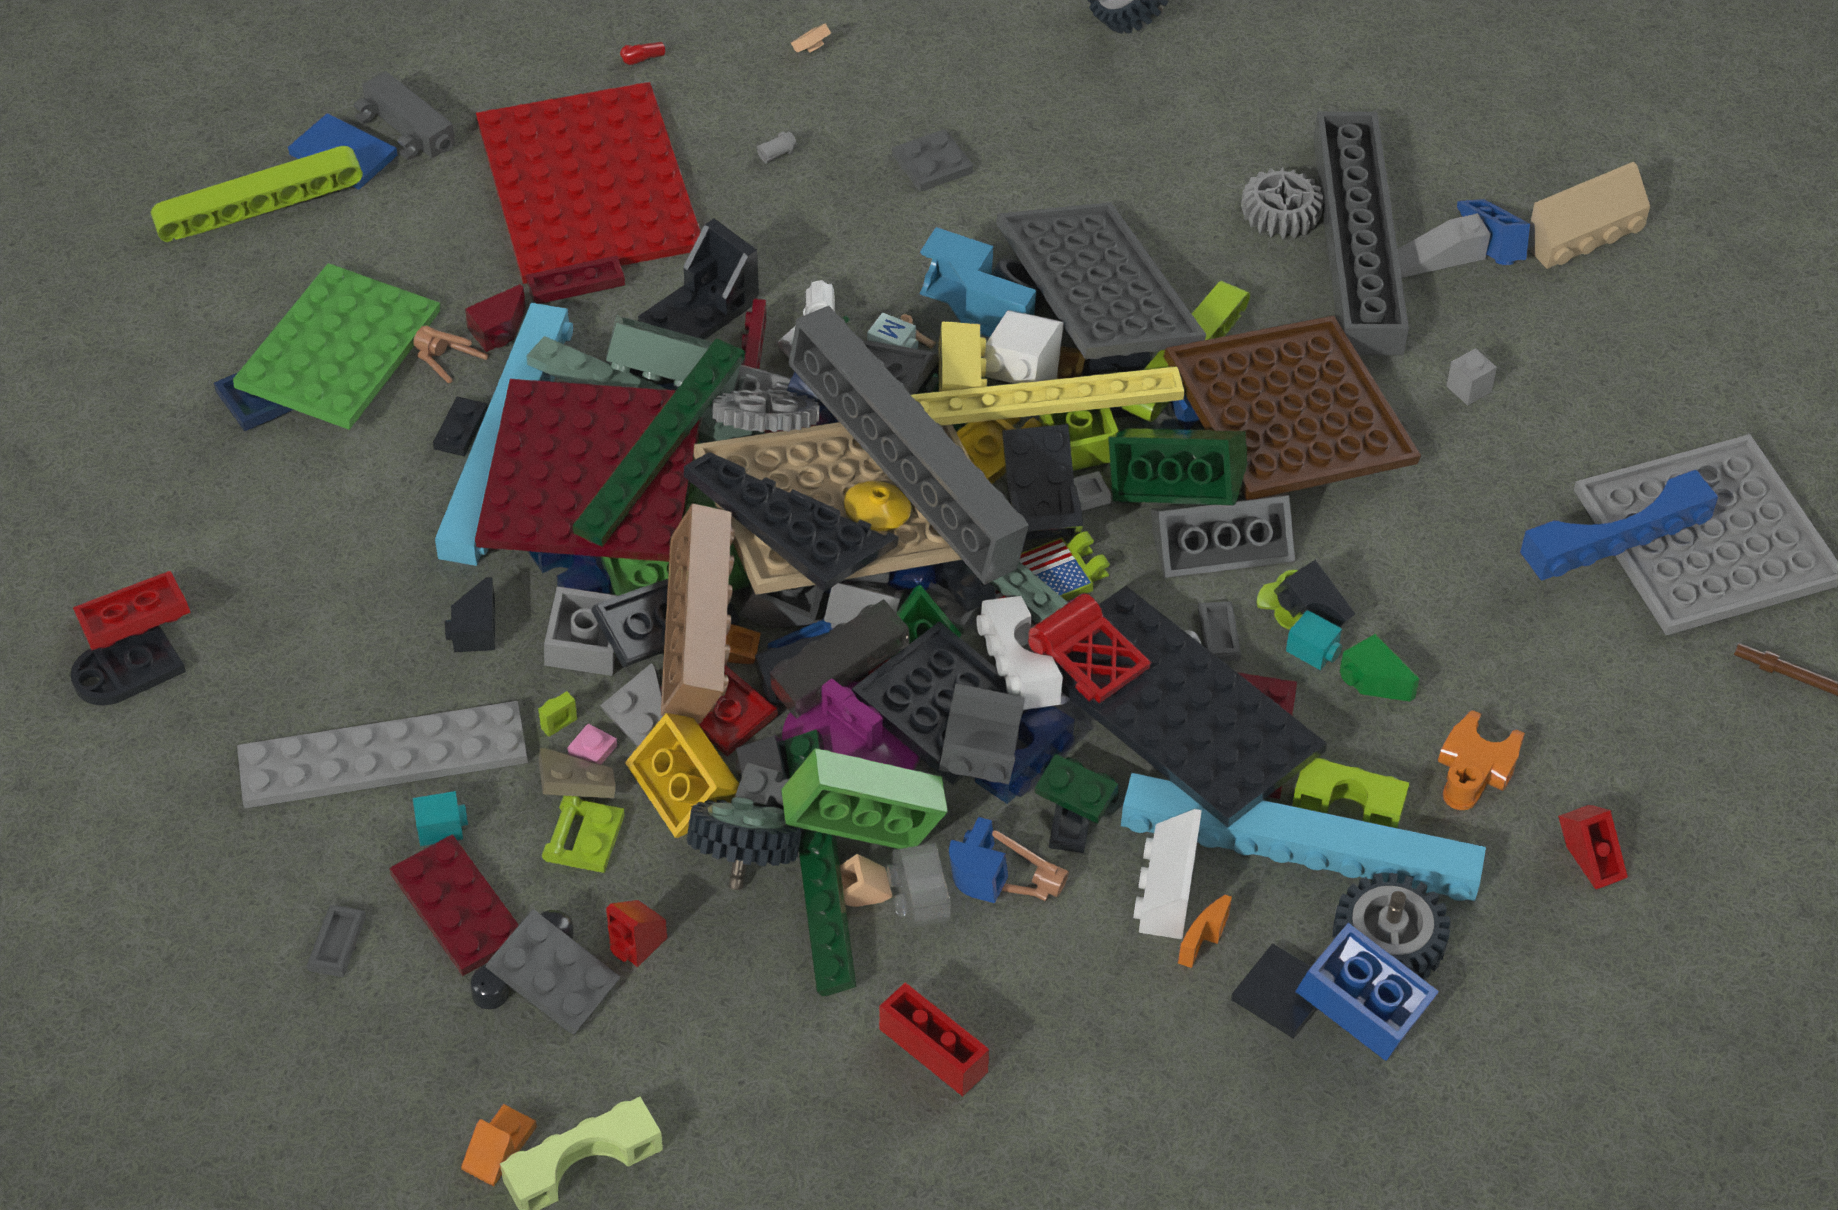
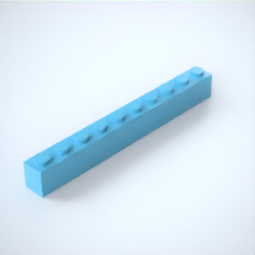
[435,303,573,566]
[1121,773,1486,901]

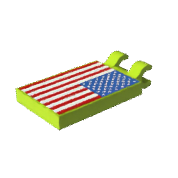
[993,531,1110,601]

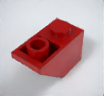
[606,900,667,967]

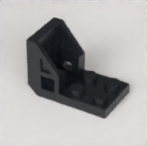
[638,218,759,340]
[1002,424,1083,540]

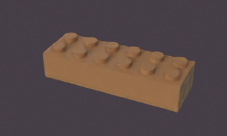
[660,503,735,723]

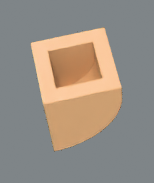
[840,854,893,907]

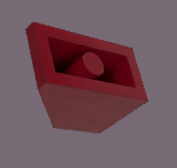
[465,284,526,352]

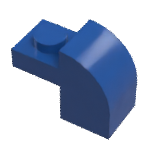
[949,817,1008,903]

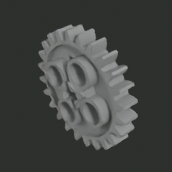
[712,389,819,432]

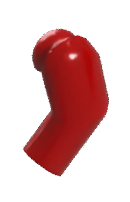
[620,42,665,65]

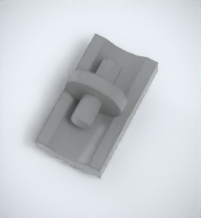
[734,365,791,391]

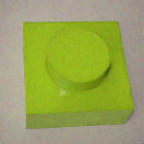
[538,691,577,737]

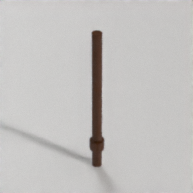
[1734,643,1838,696]

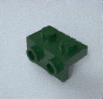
[1035,754,1119,824]

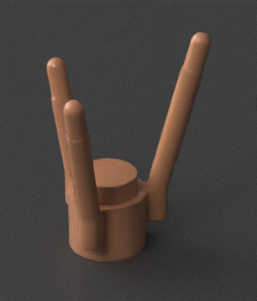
[414,325,489,383]
[992,830,1069,901]

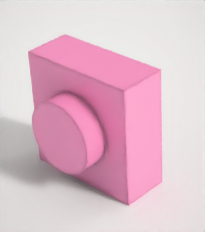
[568,724,617,765]

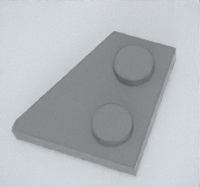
[600,663,663,747]

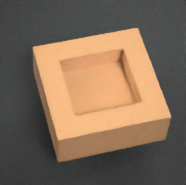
[791,23,831,53]

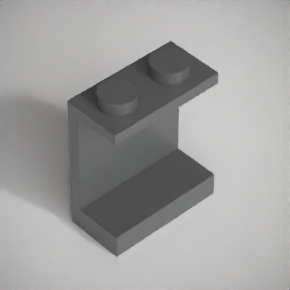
[939,684,1025,784]

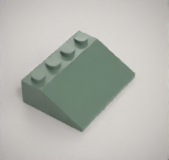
[606,315,741,396]

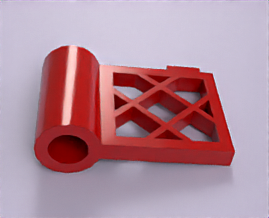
[1028,593,1151,703]

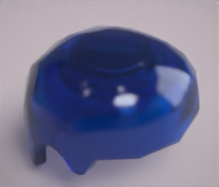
[887,564,936,591]

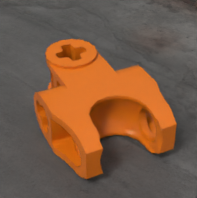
[1438,710,1525,810]

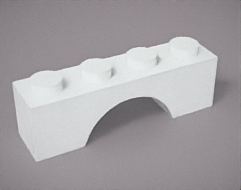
[977,596,1063,710]

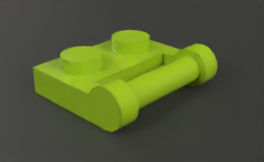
[542,796,625,873]

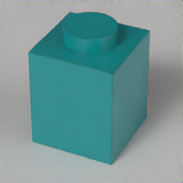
[1286,610,1342,670]
[413,791,468,846]

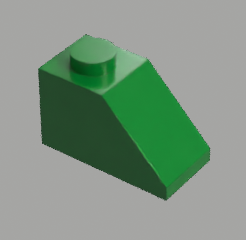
[1339,634,1420,702]

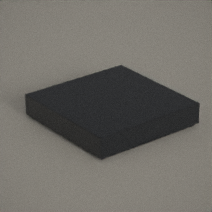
[1231,943,1317,1039]

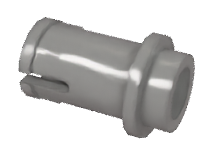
[757,131,797,164]

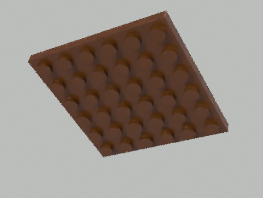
[1163,316,1421,500]

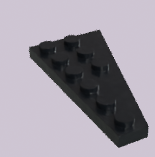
[683,452,899,592]

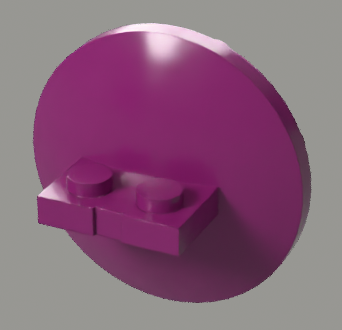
[782,678,920,770]

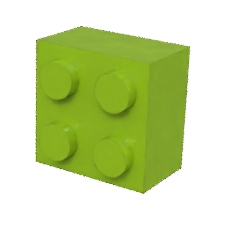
[1039,408,1119,471]

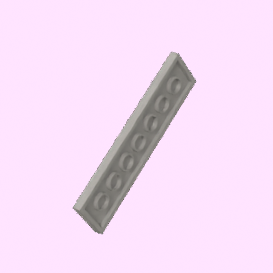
[237,701,528,808]

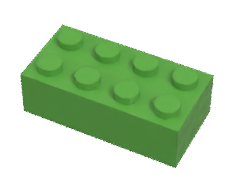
[781,748,948,851]

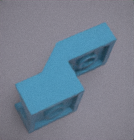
[919,227,1036,338]

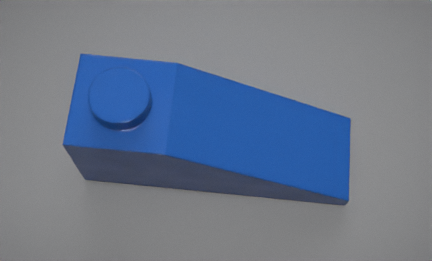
[1457,199,1530,265]

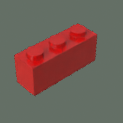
[879,982,989,1097]

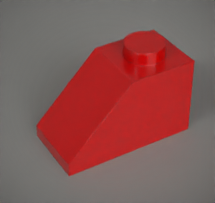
[1558,805,1628,889]

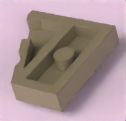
[539,748,616,798]

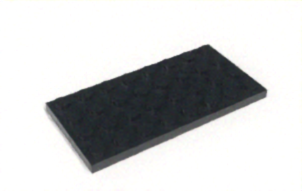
[1033,586,1327,827]

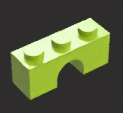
[1292,758,1409,829]

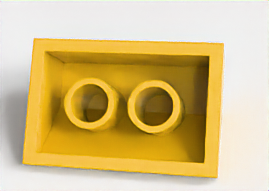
[625,713,739,838]

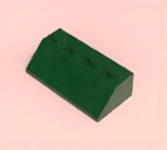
[1108,428,1248,506]

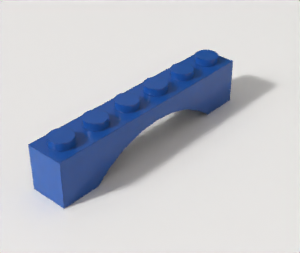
[1520,470,1718,581]

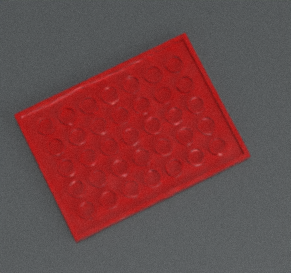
[476,82,701,284]

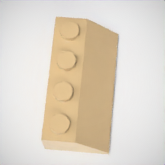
[1527,162,1650,269]

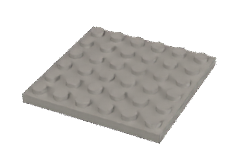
[1574,434,1838,635]

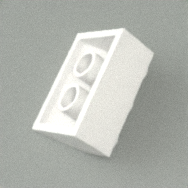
[1133,809,1202,939]

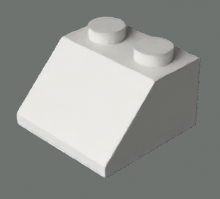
[984,310,1064,384]

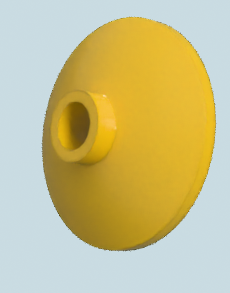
[844,481,911,531]

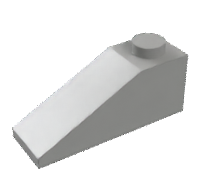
[1397,213,1490,278]

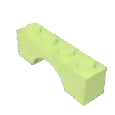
[500,1097,663,1210]

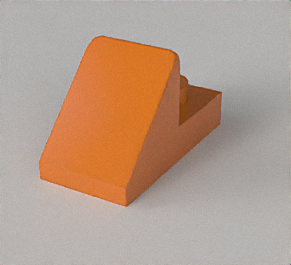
[461,1104,537,1186]

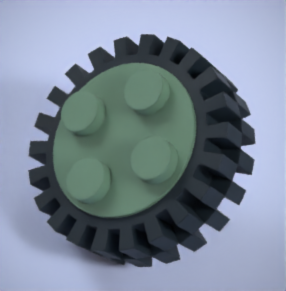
[686,797,802,890]

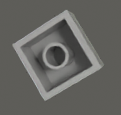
[544,586,617,676]

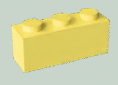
[938,321,987,392]

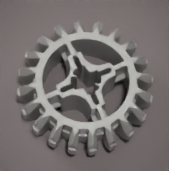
[1241,168,1324,239]

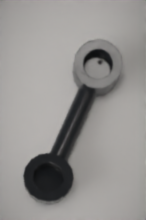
[470,910,574,1010]

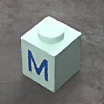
[867,312,918,349]

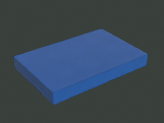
[288,113,397,190]

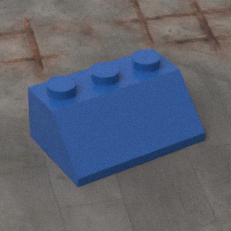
[1295,923,1439,1061]

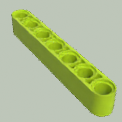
[151,146,363,242]
[1122,281,1250,422]

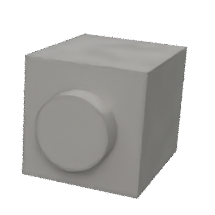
[1446,348,1497,406]

